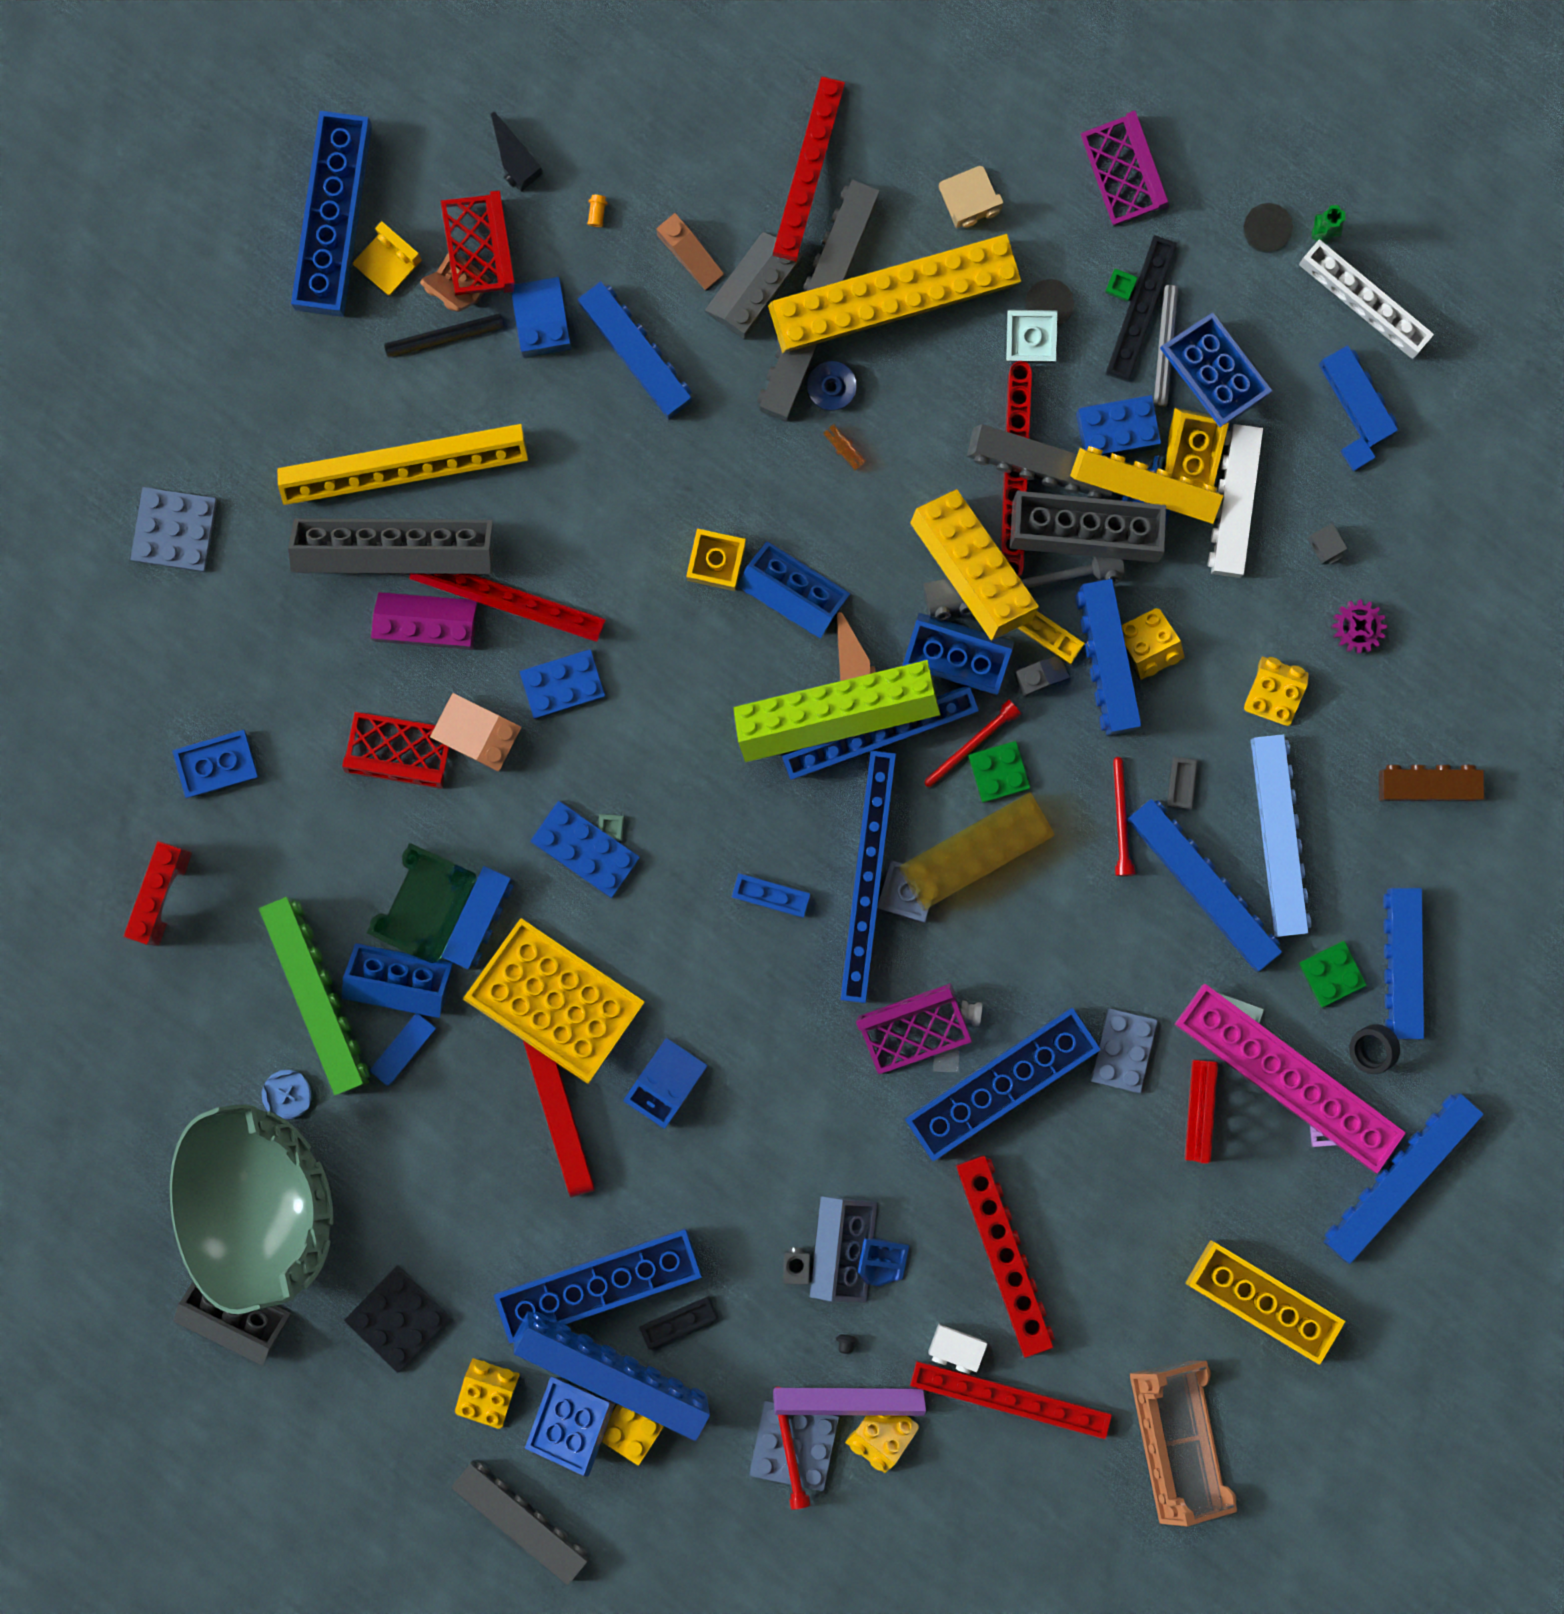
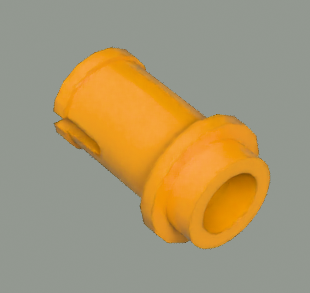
[587,195,608,227]

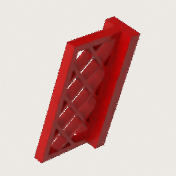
[441,190,514,295]
[342,712,450,789]
[1184,1060,1218,1164]

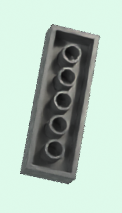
[1010,491,1166,563]

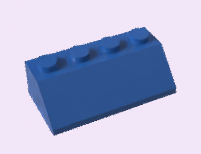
[737,541,850,639]
[902,612,1014,695]
[342,943,453,1018]

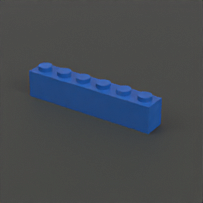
[578,281,692,420]
[1383,888,1424,1039]

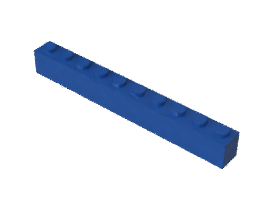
[840,751,896,1003]

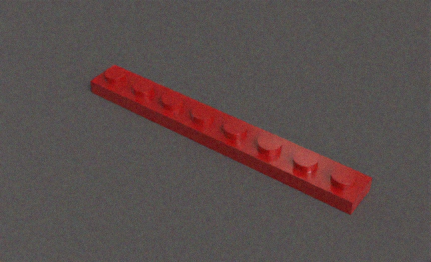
[773,76,845,262]
[409,573,606,642]
[910,1361,1112,1439]

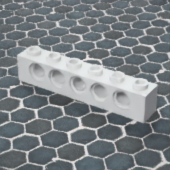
[1299,239,1434,359]

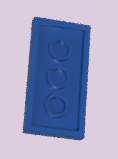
[530,801,640,898]

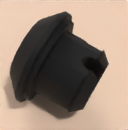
[836,1334,858,1354]

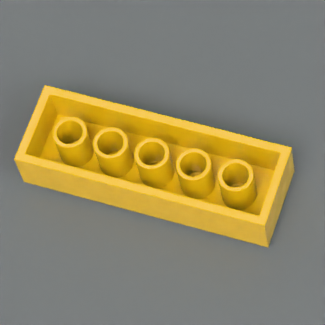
[910,489,1039,641]
[1185,1240,1346,1365]

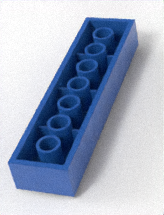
[291,110,372,317]
[904,1008,1101,1161]
[493,1228,702,1344]
[514,1311,710,1441]

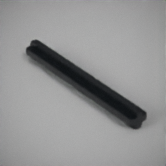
[384,313,504,357]

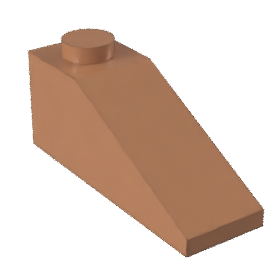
[656,213,724,291]
[836,612,875,681]

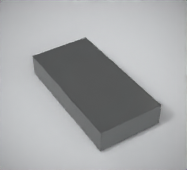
[1166,757,1198,810]

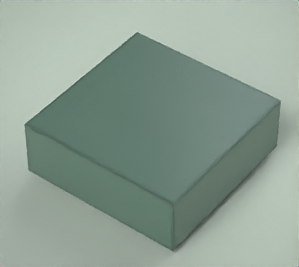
[598,814,624,841]

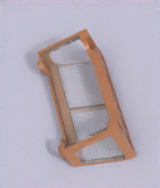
[1130,1361,1237,1526]

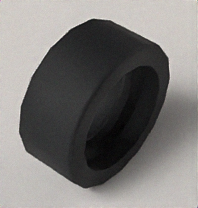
[1349,1024,1401,1075]

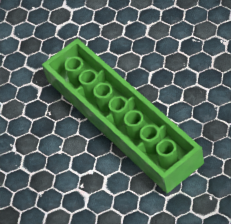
[259,897,371,1095]

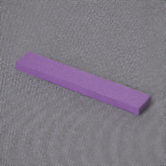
[773,1388,926,1416]

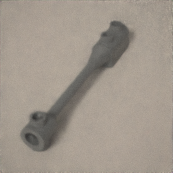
[923,557,1125,621]

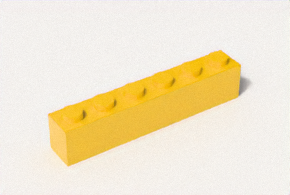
[1070,446,1223,524]

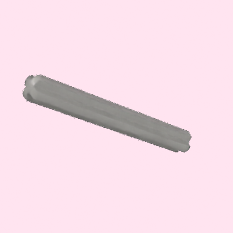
[1154,285,1178,407]

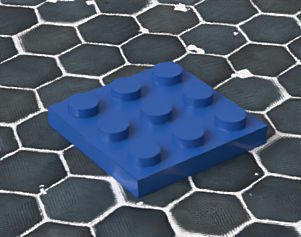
[525,1377,615,1476]

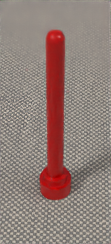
[924,700,1022,787]
[1113,757,1135,876]
[773,1386,811,1510]

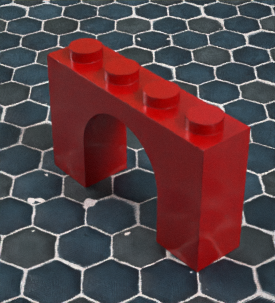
[123,841,193,946]

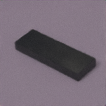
[639,1296,718,1350]

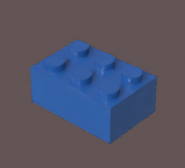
[1076,395,1161,457]

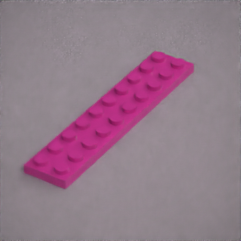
[1174,984,1406,1174]

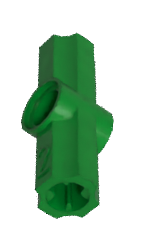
[1312,205,1346,245]

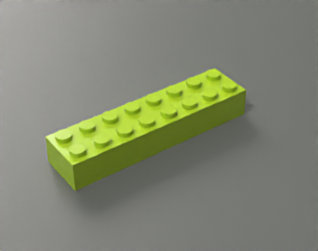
[733,660,940,762]

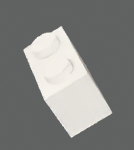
[928,1324,987,1374]

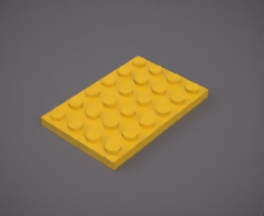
[463,918,644,1084]

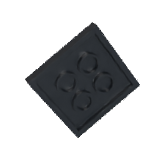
[344,1265,451,1373]

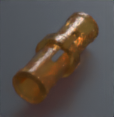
[823,424,867,471]

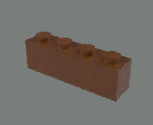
[1379,765,1484,801]

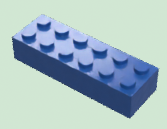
[1075,579,1141,736]

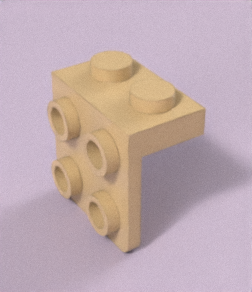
[939,166,1003,229]

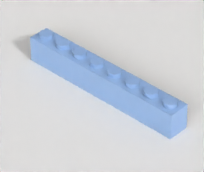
[1251,734,1311,937]

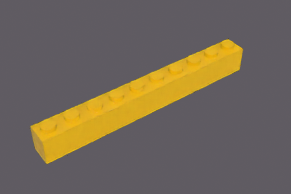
[277,424,528,505]

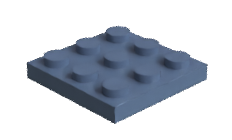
[130,487,217,572]
[749,1400,839,1491]

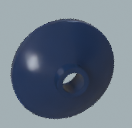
[807,361,856,411]

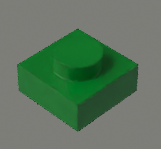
[1105,268,1138,302]

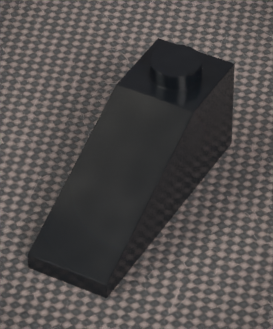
[491,111,543,192]

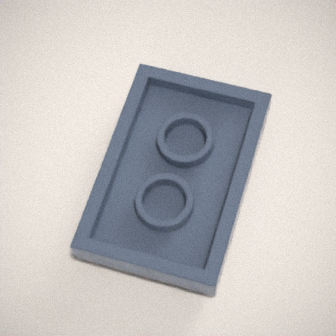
[1091,1008,1157,1093]

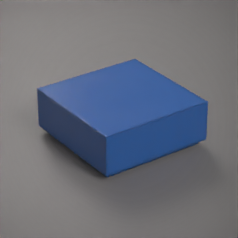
[1340,437,1375,472]

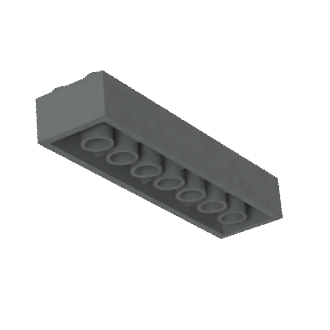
[288,518,494,575]

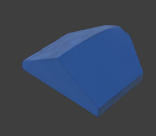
[858,1238,909,1286]

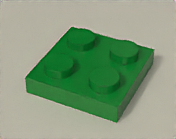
[968,741,1030,803]
[1298,941,1366,1008]

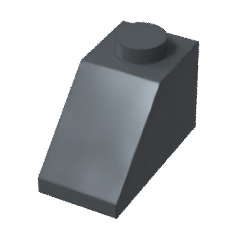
[1014,656,1070,697]

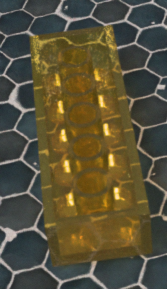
[898,792,1055,911]

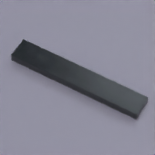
[1105,235,1177,382]

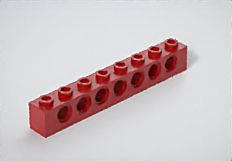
[955,1155,1055,1358]

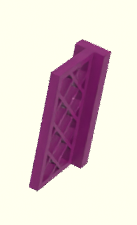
[1080,110,1169,226]
[856,983,972,1075]

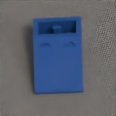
[623,1038,708,1129]

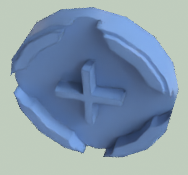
[262,1070,313,1120]

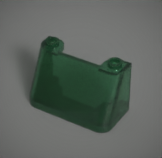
[367,842,476,963]

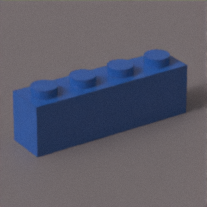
[1318,345,1398,448]
[441,866,514,970]

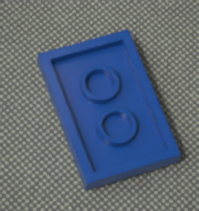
[519,649,605,719]
[172,729,259,799]

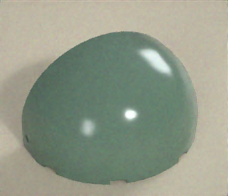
[170,1105,333,1314]

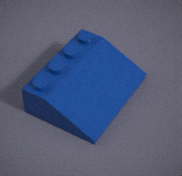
[1160,312,1272,427]

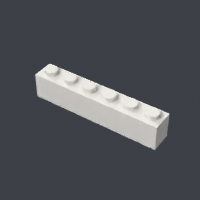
[1208,424,1263,578]

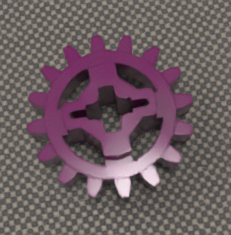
[1331,599,1387,654]

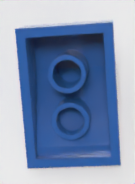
[512,277,572,358]

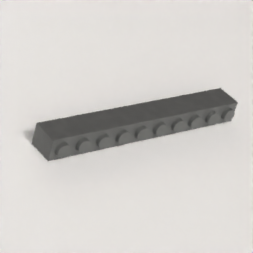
[757,180,880,422]

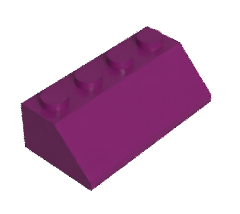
[371,592,477,650]

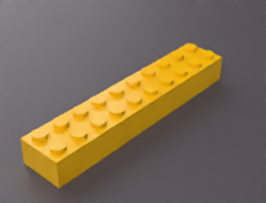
[768,234,1021,354]

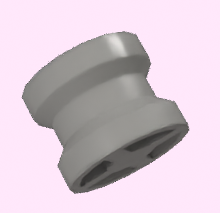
[960,1000,982,1027]

